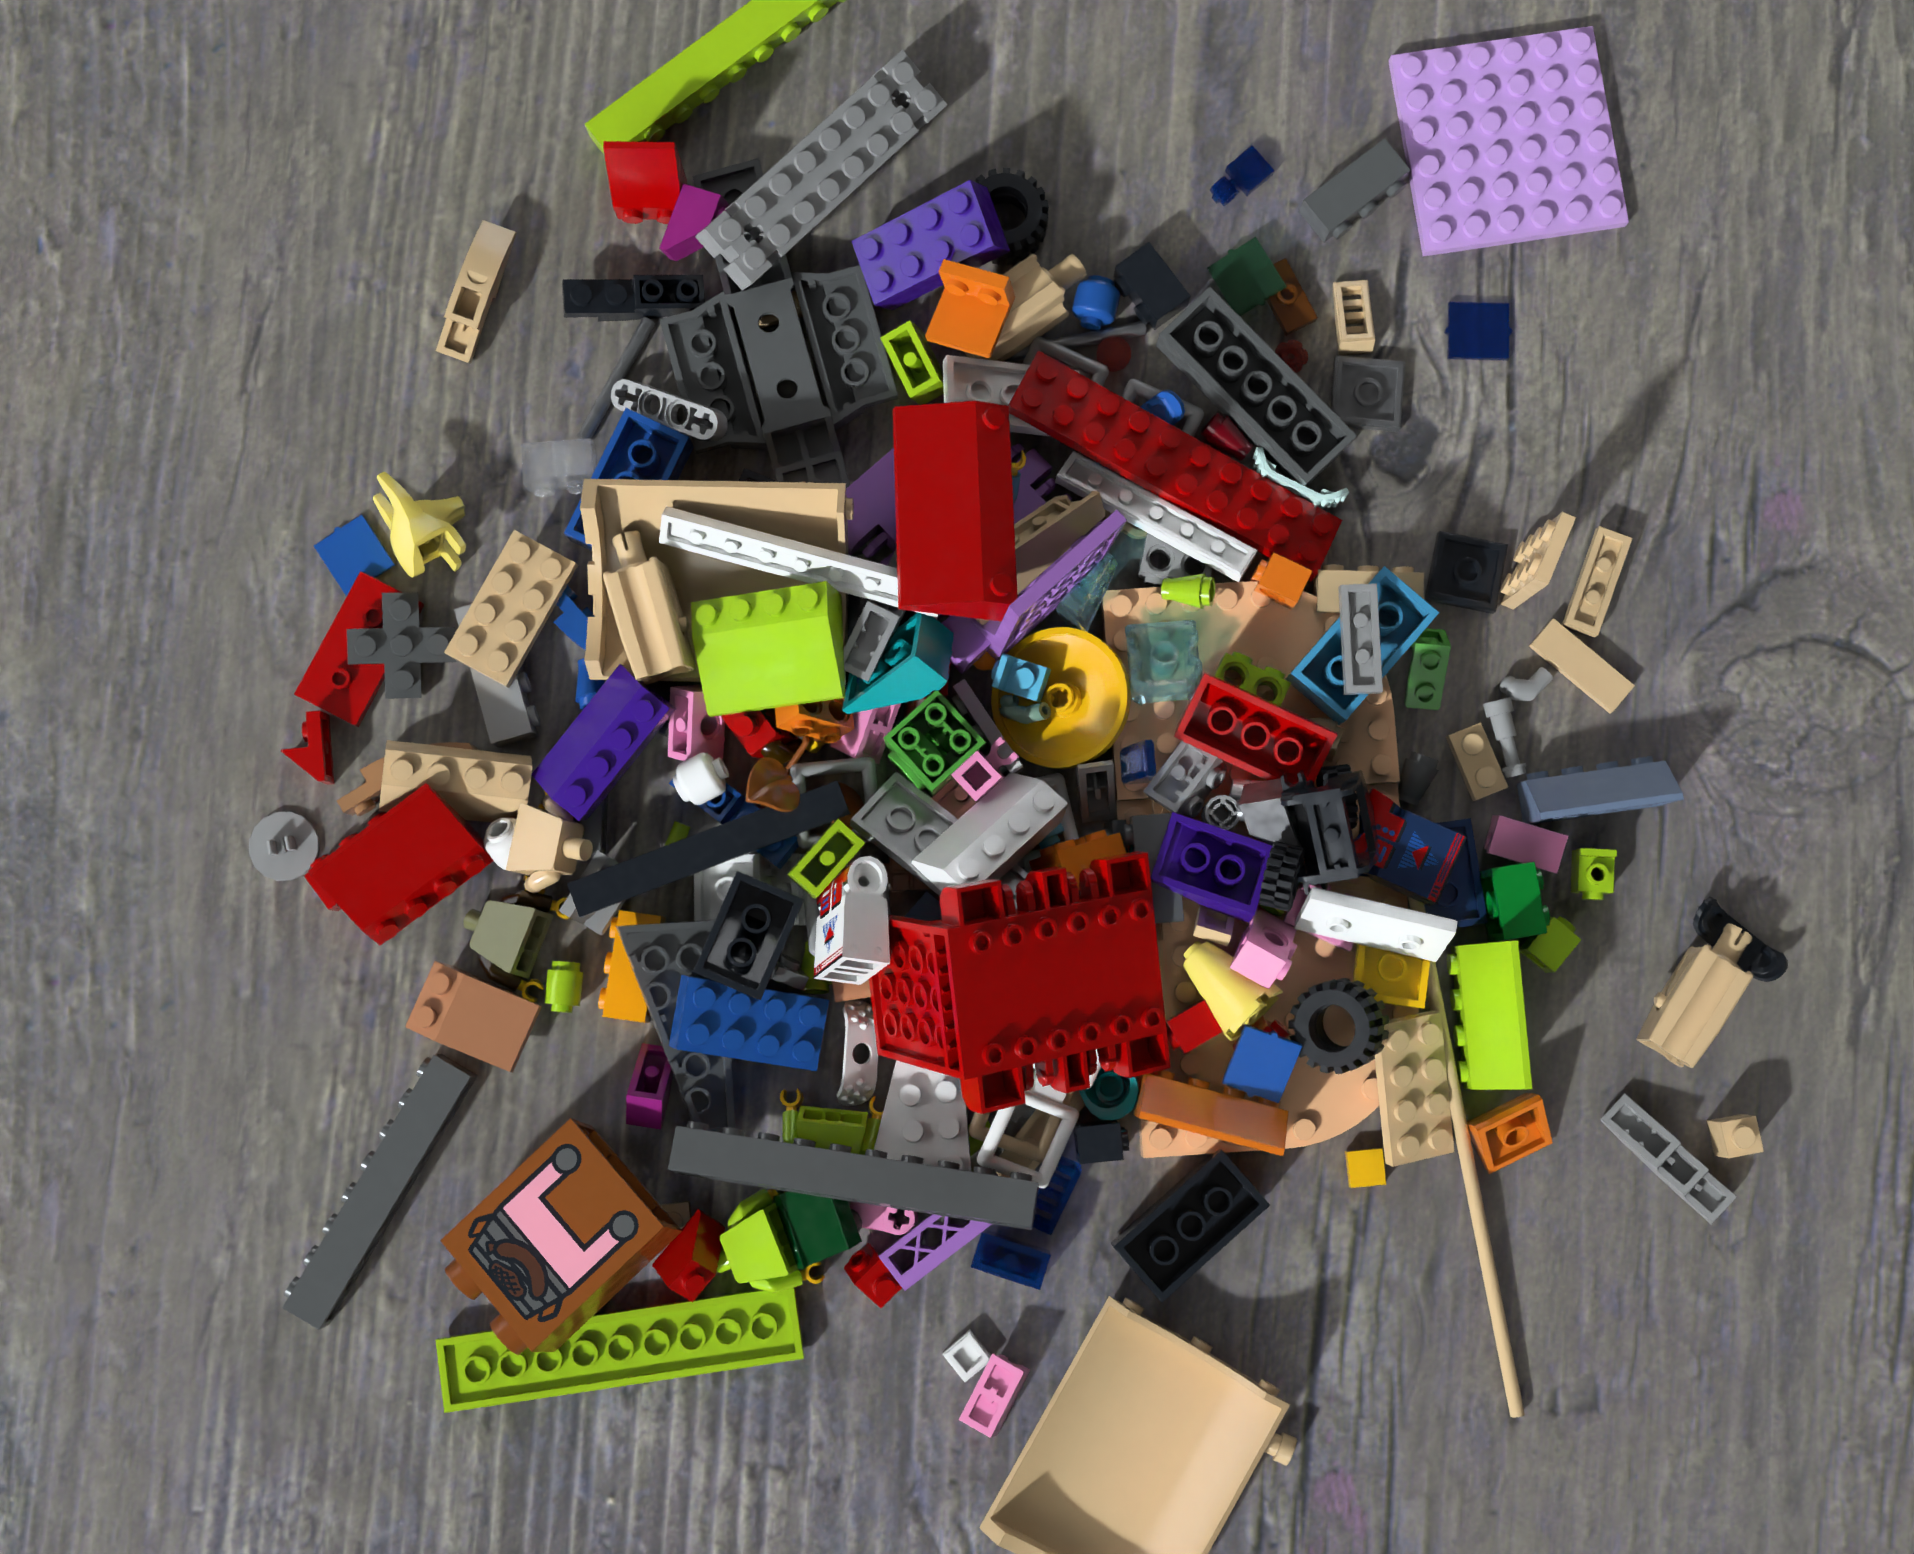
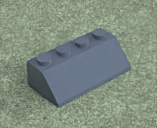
[1517,756,1684,824]

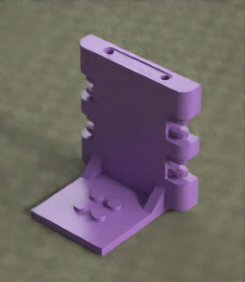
[846,443,1127,674]

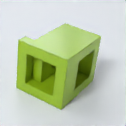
[1571,848,1617,900]

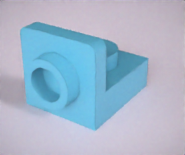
[991,653,1051,703]

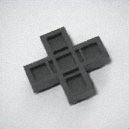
[347,592,456,699]

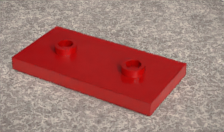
[294,571,425,728]

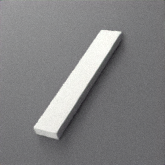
[1055,451,1257,582]

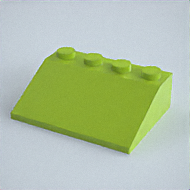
[691,581,845,717]
[1446,940,1533,1090]

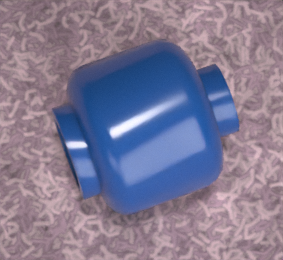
[1072,275,1120,330]

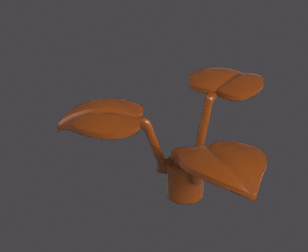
[746,731,864,830]

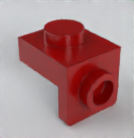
[844,1243,902,1308]

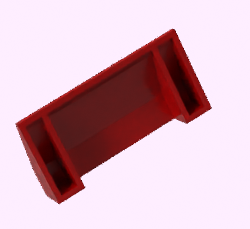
[893,401,1018,621]

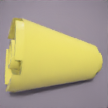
[1183,941,1283,1041]

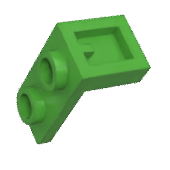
[1404,628,1451,710]

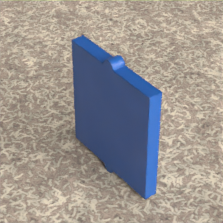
[314,515,395,596]
[1222,1024,1302,1103]

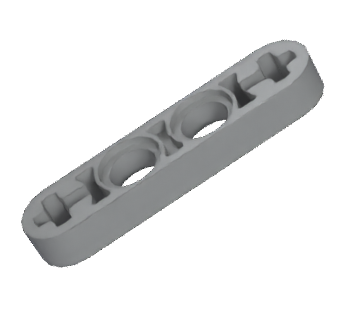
[611,379,728,441]

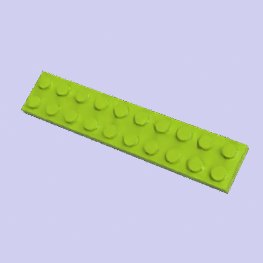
[435,1287,805,1413]

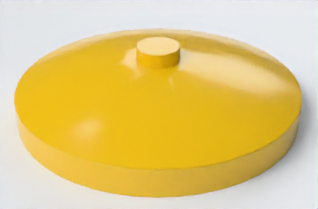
[991,627,1131,769]

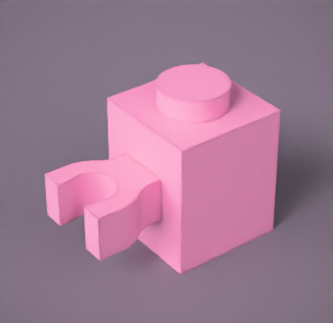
[951,737,1019,802]

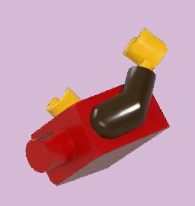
[722,708,825,764]

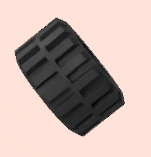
[976,167,1049,265]
[1288,978,1389,1074]

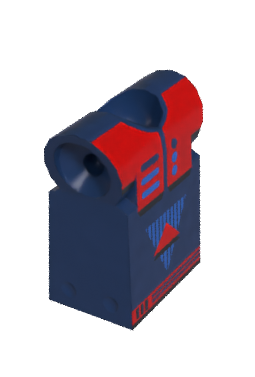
[1354,788,1467,907]

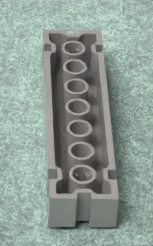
[695,49,948,291]

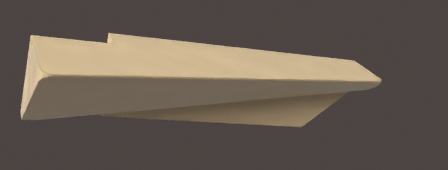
[975,491,1105,625]

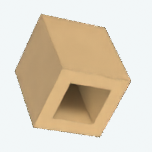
[1707,1114,1764,1159]

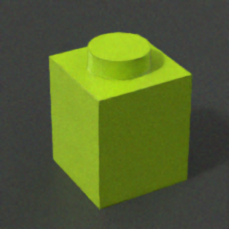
[1519,916,1582,973]

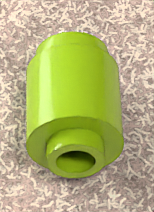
[544,961,583,1013]

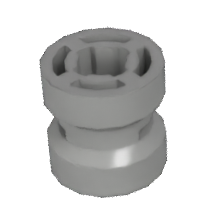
[1201,795,1239,830]

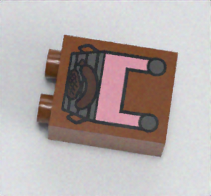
[440,1118,682,1355]

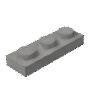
[1338,583,1383,695]

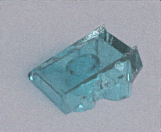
[1056,553,1118,632]
[1125,620,1203,706]

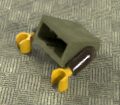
[463,890,571,1002]

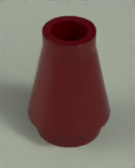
[1200,412,1254,461]

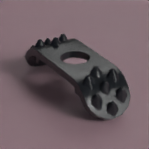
[1693,897,1788,982]

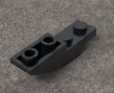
[562,275,705,322]

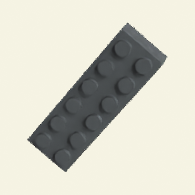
[1156,287,1357,487]

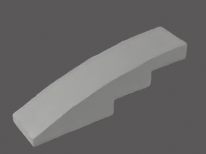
[843,548,906,682]
[1600,1094,1737,1225]

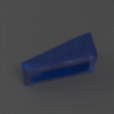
[1120,739,1156,784]
[1033,1155,1081,1235]

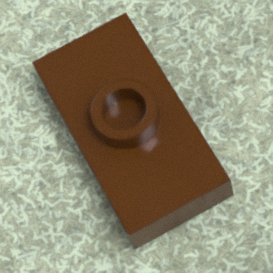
[1254,258,1318,336]

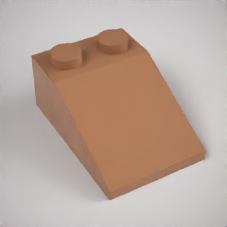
[405,961,542,1073]

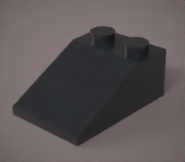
[693,871,804,1000]

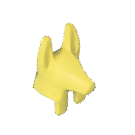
[373,472,466,578]

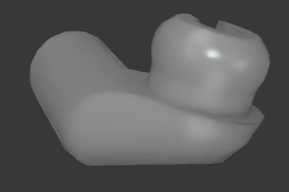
[1500,667,1553,701]

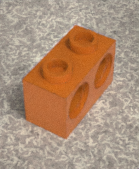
[1250,552,1312,610]
[775,690,855,743]

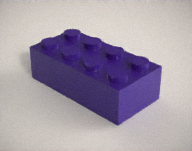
[851,180,1010,310]

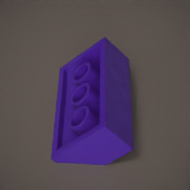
[531,664,676,821]

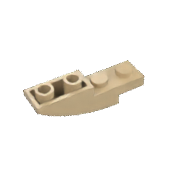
[436,220,517,363]

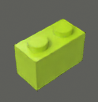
[880,320,944,405]
[787,819,865,899]

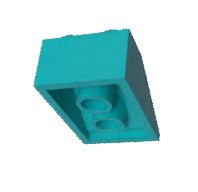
[842,613,954,714]

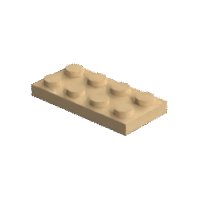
[1500,512,1576,610]
[444,530,578,688]
[1374,1010,1455,1167]

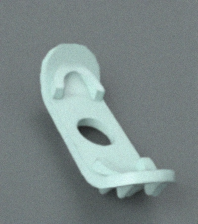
[1253,447,1349,509]

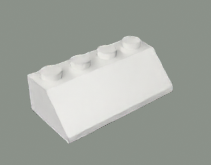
[911,772,1068,891]

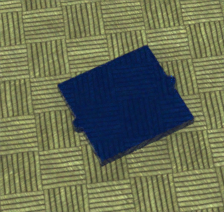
[1444,302,1513,361]

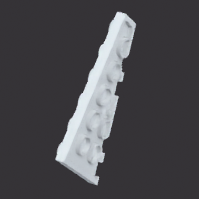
[874,1060,972,1172]

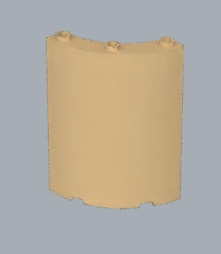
[580,479,854,684]
[979,1296,1290,1554]

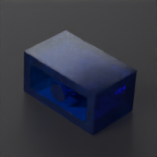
[970,1229,1051,1290]

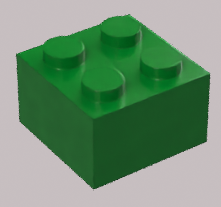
[1480,862,1550,942]

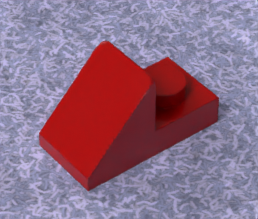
[281,710,334,785]

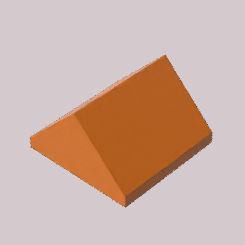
[1467,1093,1553,1174]

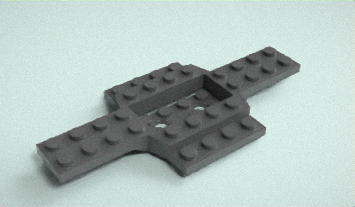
[659,158,898,556]

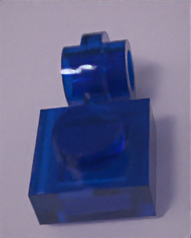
[1210,145,1275,206]

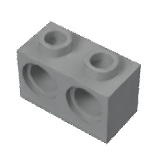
[1137,533,1212,587]

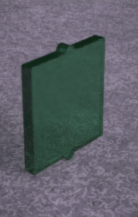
[1207,237,1287,316]

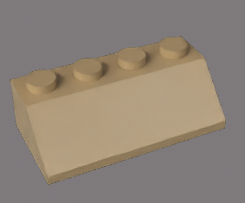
[379,740,533,823]

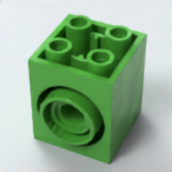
[884,691,986,797]

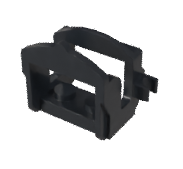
[1280,770,1380,895]

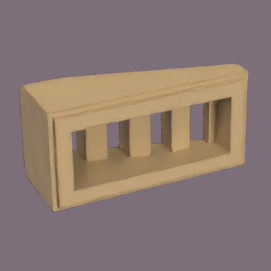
[1333,280,1375,355]

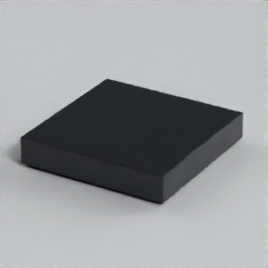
[1425,531,1508,614]

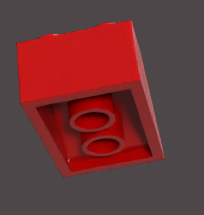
[603,141,687,224]

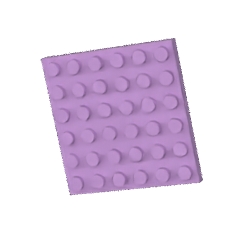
[1389,26,1629,256]

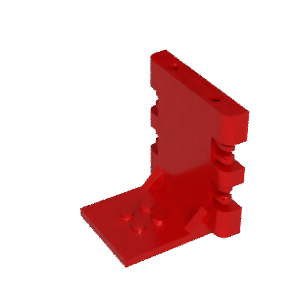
[869,851,1171,1114]

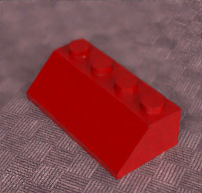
[1174,672,1338,783]

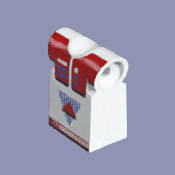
[814,856,890,985]

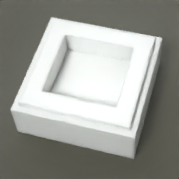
[942,1330,991,1382]

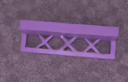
[878,1173,998,1291]

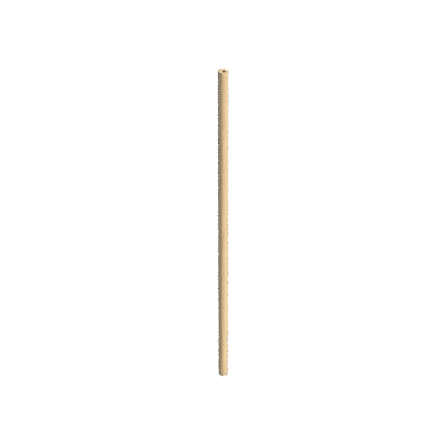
[1408,897,1525,1418]

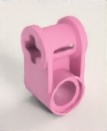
[850,1202,918,1235]

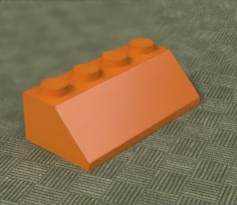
[1133,1070,1289,1156]

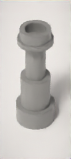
[1483,697,1527,778]

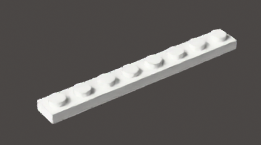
[659,506,938,618]

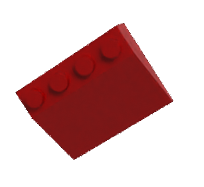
[308,783,494,946]

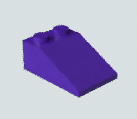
[1151,812,1273,923]

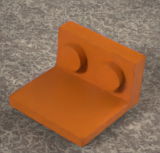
[925,259,1015,358]

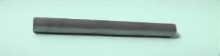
[577,317,655,443]
[1011,321,1147,361]

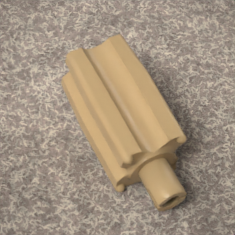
[963,254,1087,362]
[603,531,695,684]
[1636,923,1753,1068]

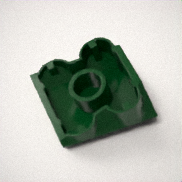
[773,1191,862,1269]

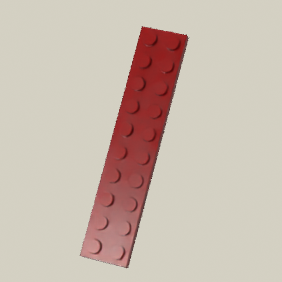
[1008,350,1343,581]

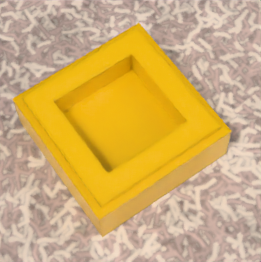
[1345,1148,1387,1188]

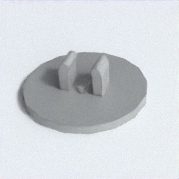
[249,811,320,881]

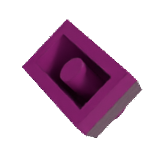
[659,183,729,262]
[626,1043,673,1130]

